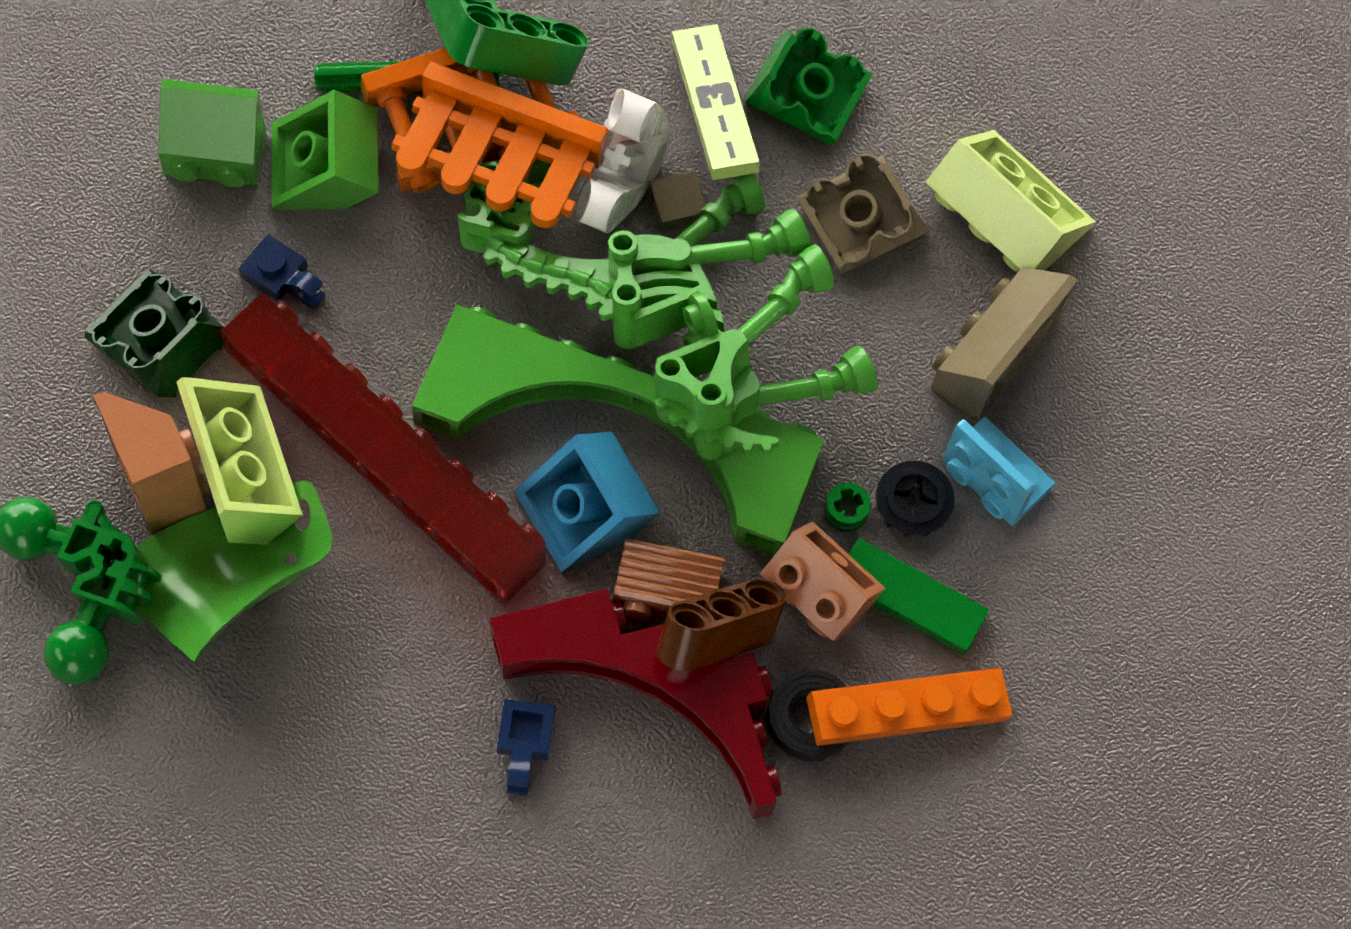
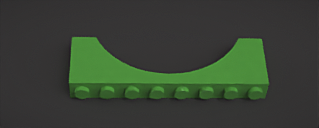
[412,305,825,556]

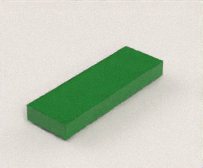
[849,538,989,656]

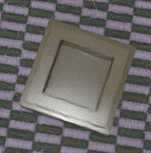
[649,171,706,230]

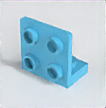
[942,416,1056,527]

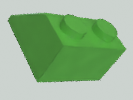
[158,79,267,187]
[271,89,379,211]

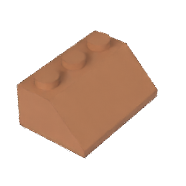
[93,392,211,535]

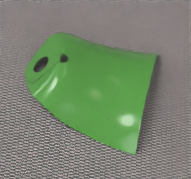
[111,480,333,664]

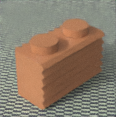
[613,538,724,620]

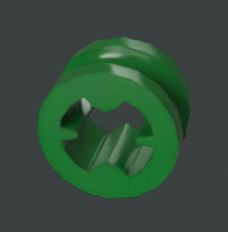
[824,482,871,532]

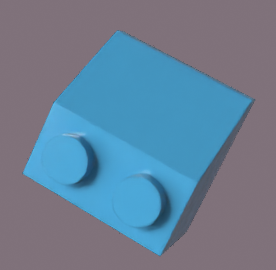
[514,431,660,573]

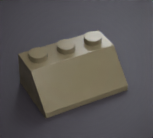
[931,267,1078,422]

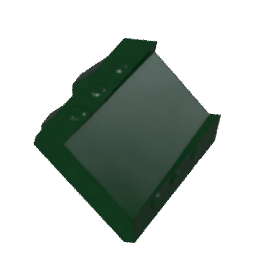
[84,269,226,398]

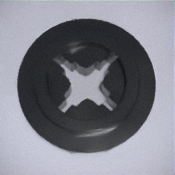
[876,461,954,537]

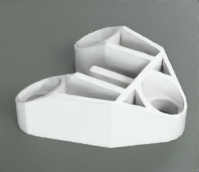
[575,88,668,234]

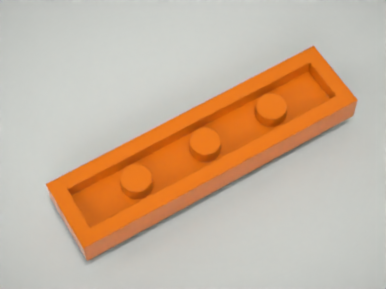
[806,668,1013,746]

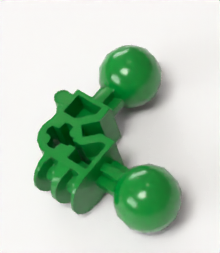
[0,497,162,685]

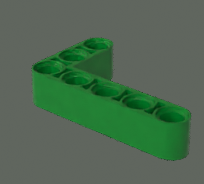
[425,0,590,86]

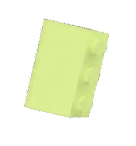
[925,130,1096,273]
[177,377,303,545]

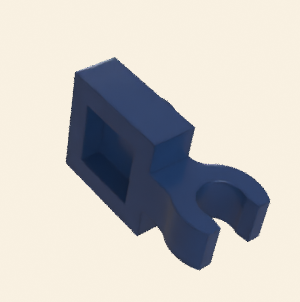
[238,234,326,310]
[497,699,555,796]

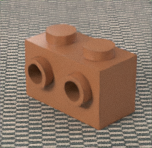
[760,522,886,641]

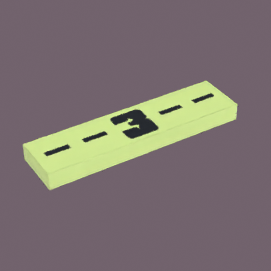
[672,24,759,180]

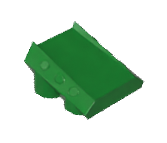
[744,27,873,146]

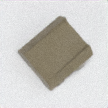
[797,154,929,274]

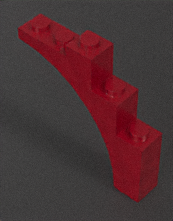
[490,588,782,819]

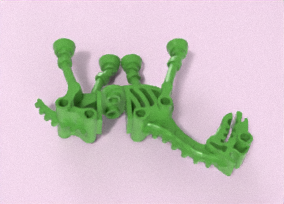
[457,159,878,460]

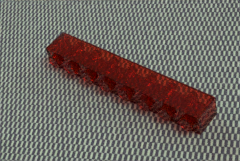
[220,292,546,606]

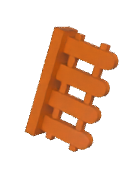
[392,61,608,228]

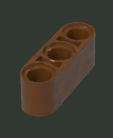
[656,579,787,671]

